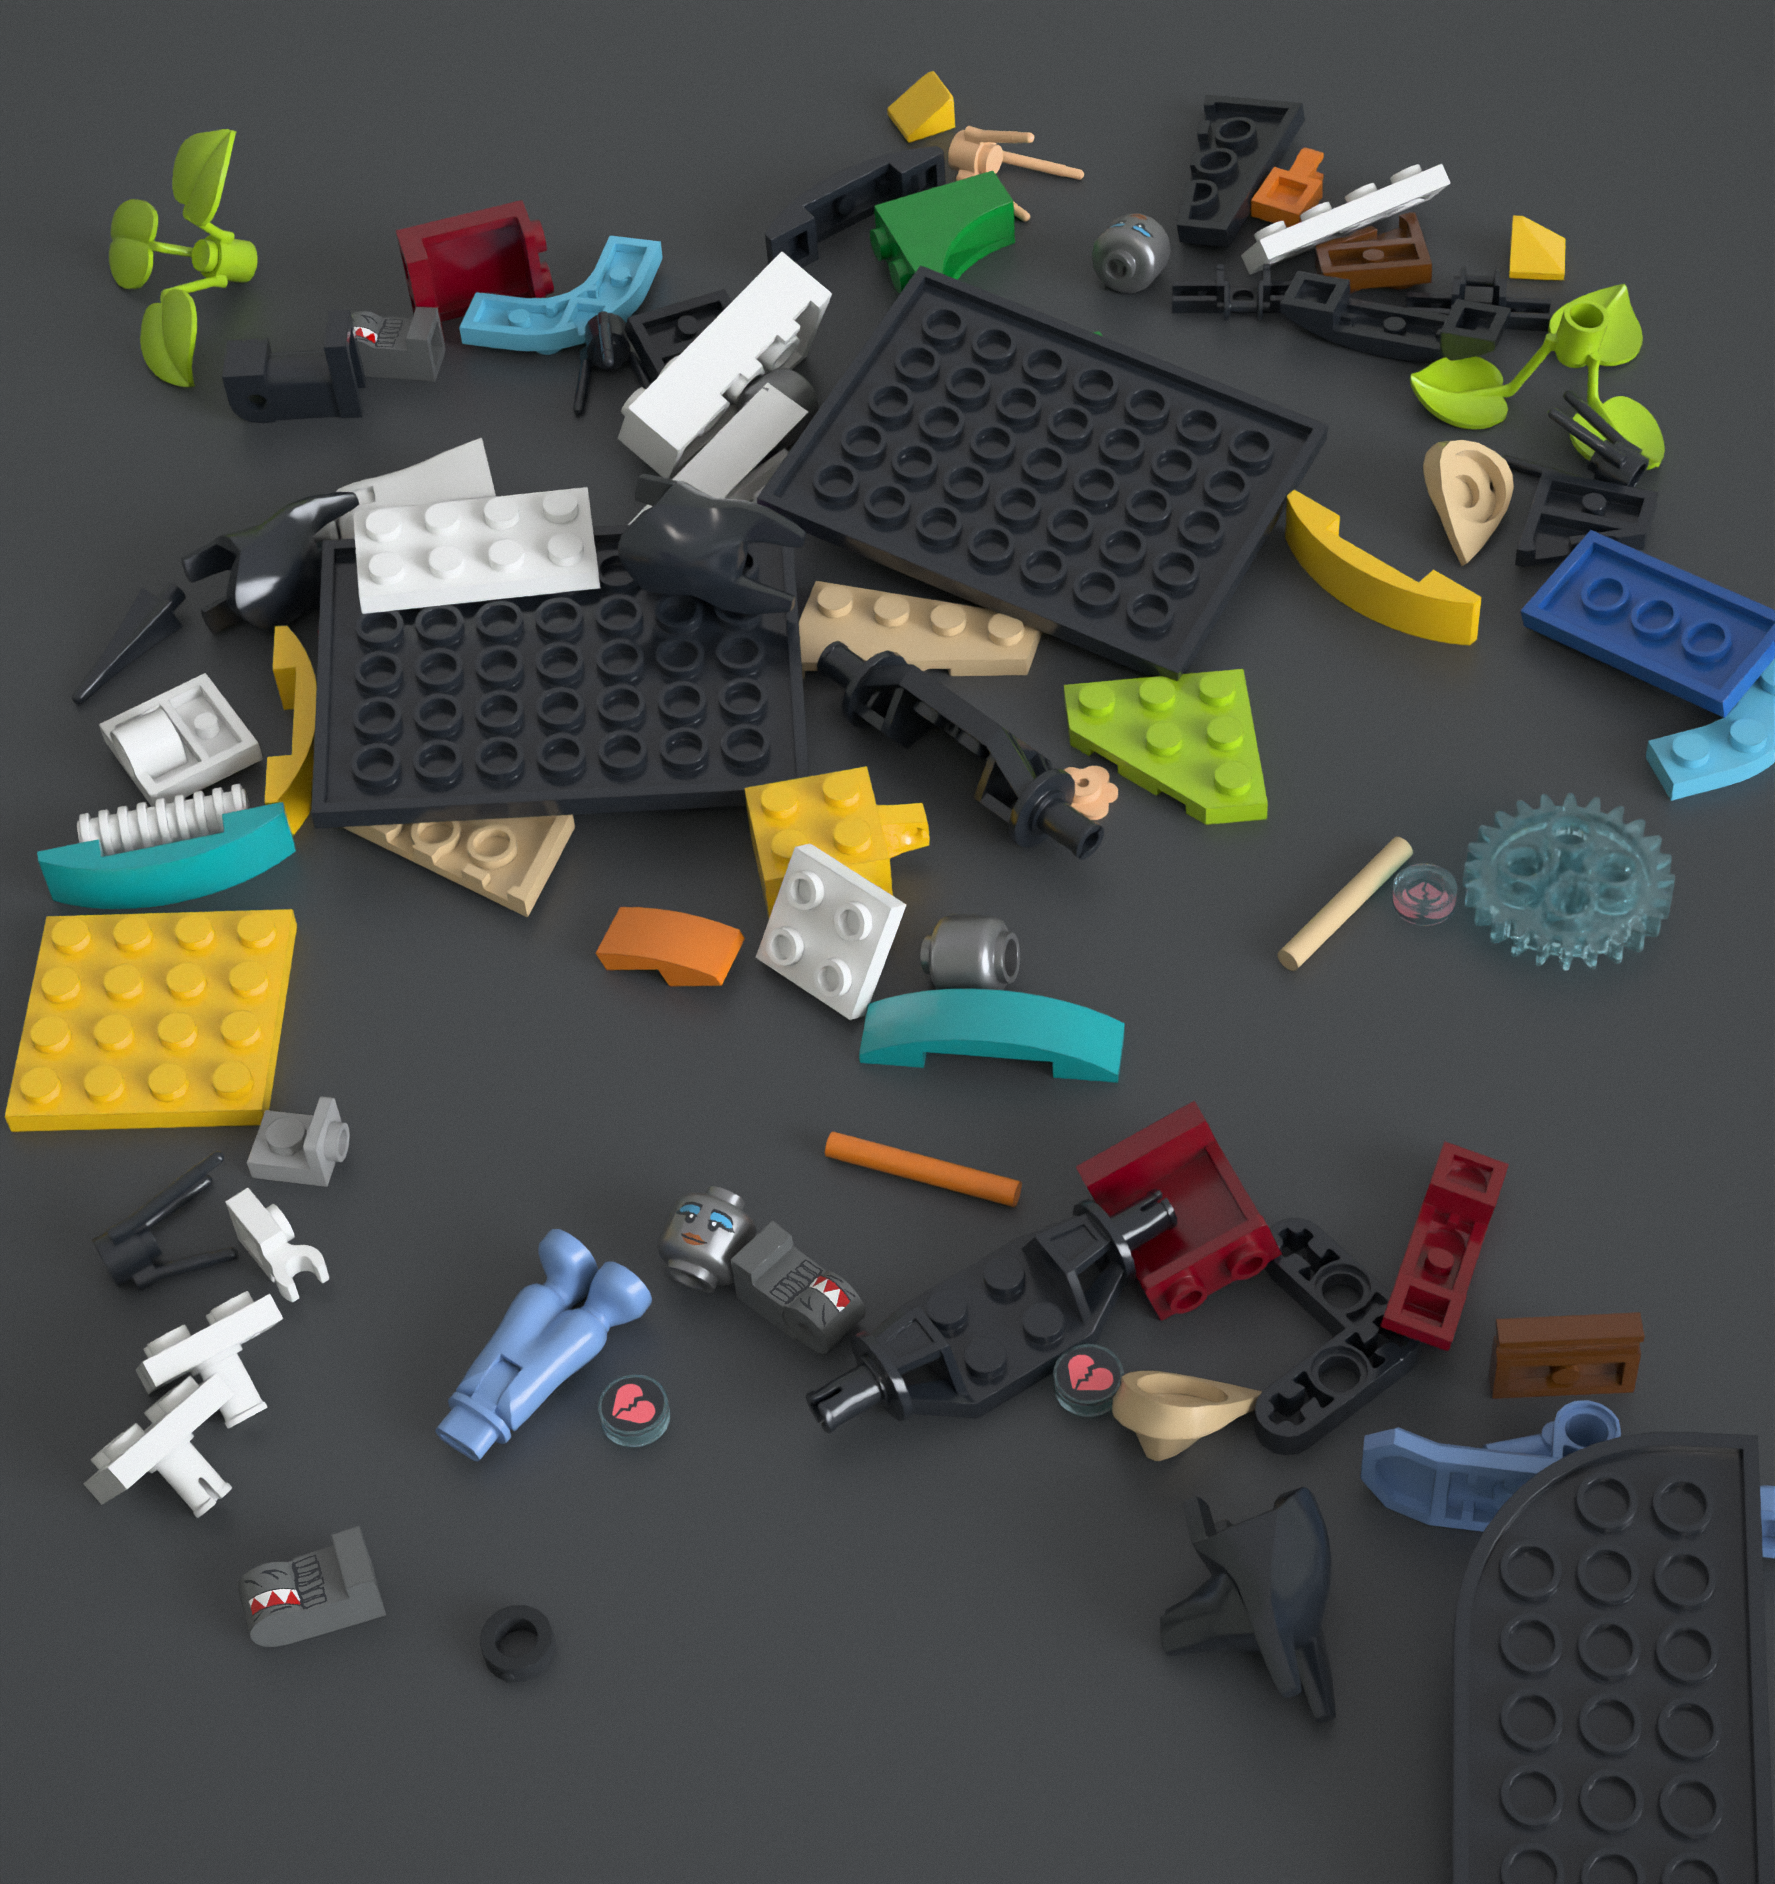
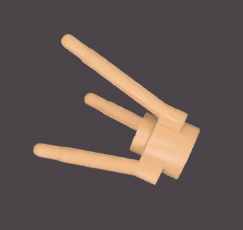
[948,126,1084,222]

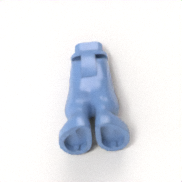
[435,1229,652,1462]

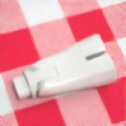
[313,437,496,543]

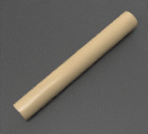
[1277,837,1413,971]

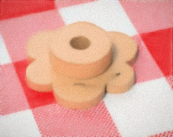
[1064,766,1118,820]

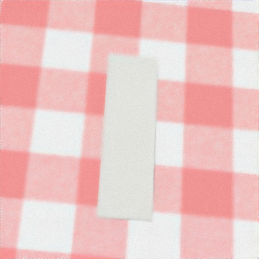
[628,382,808,525]

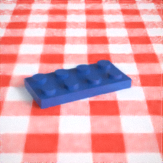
[1521,530,1775,718]

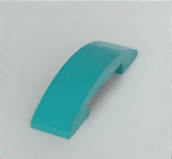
[37,802,296,909]
[859,989,1125,1083]

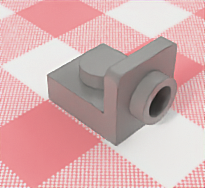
[247,1096,350,1187]

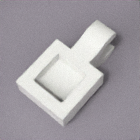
[225,1188,329,1302]

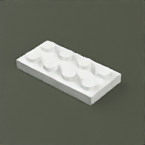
[353,487,600,614]

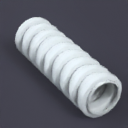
[77,784,250,856]

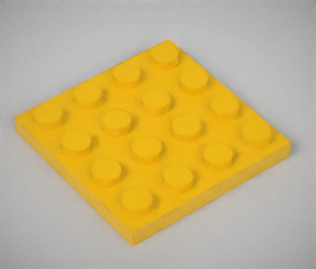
[5,909,297,1132]

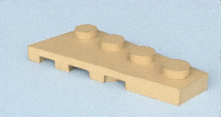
[799,581,1042,679]
[343,815,575,917]

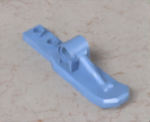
[1360,1400,1775,1558]

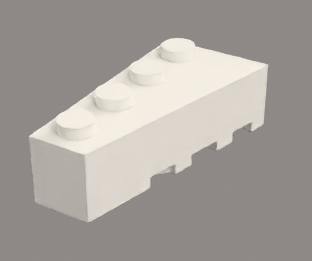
[618,252,832,479]

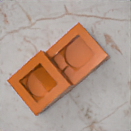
[595,907,745,986]

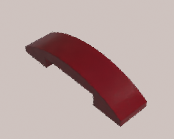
[1380,1141,1509,1351]

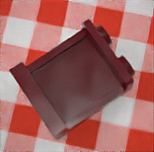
[395,200,554,342]
[1076,1100,1282,1321]

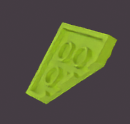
[1064,669,1268,825]

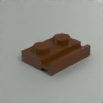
[1489,1312,1645,1399]

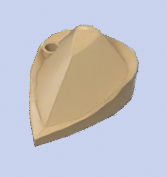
[1423,440,1514,566]
[1112,1371,1262,1461]

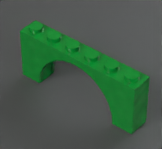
[870,170,1102,336]

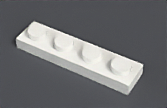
[1241,164,1450,275]

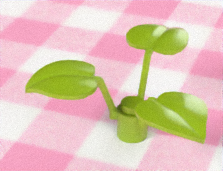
[109,129,257,387]
[1410,284,1665,470]

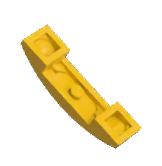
[1285,490,1481,646]
[265,626,317,835]

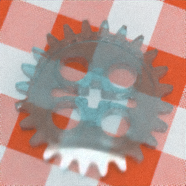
[1463,793,1675,970]

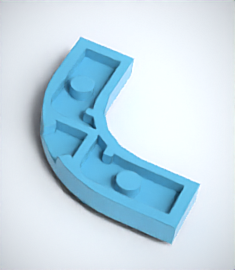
[459,235,663,355]
[1646,658,1775,801]

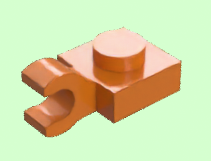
[1251,147,1324,227]

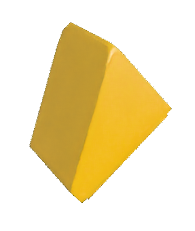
[887,71,955,143]

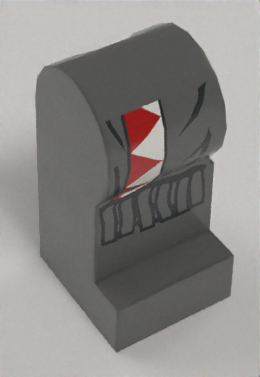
[351,307,446,382]
[731,1220,866,1354]
[238,1526,387,1647]

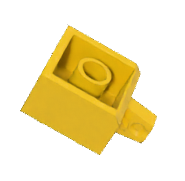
[744,766,930,918]

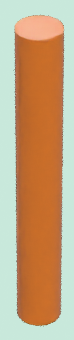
[825,1131,1022,1207]

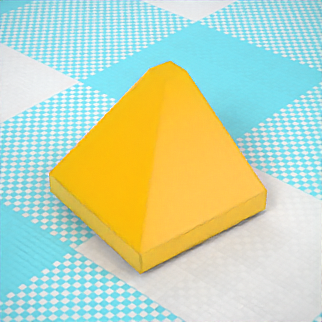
[1509,215,1566,281]

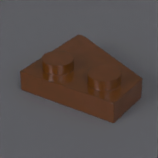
[1315,212,1432,294]

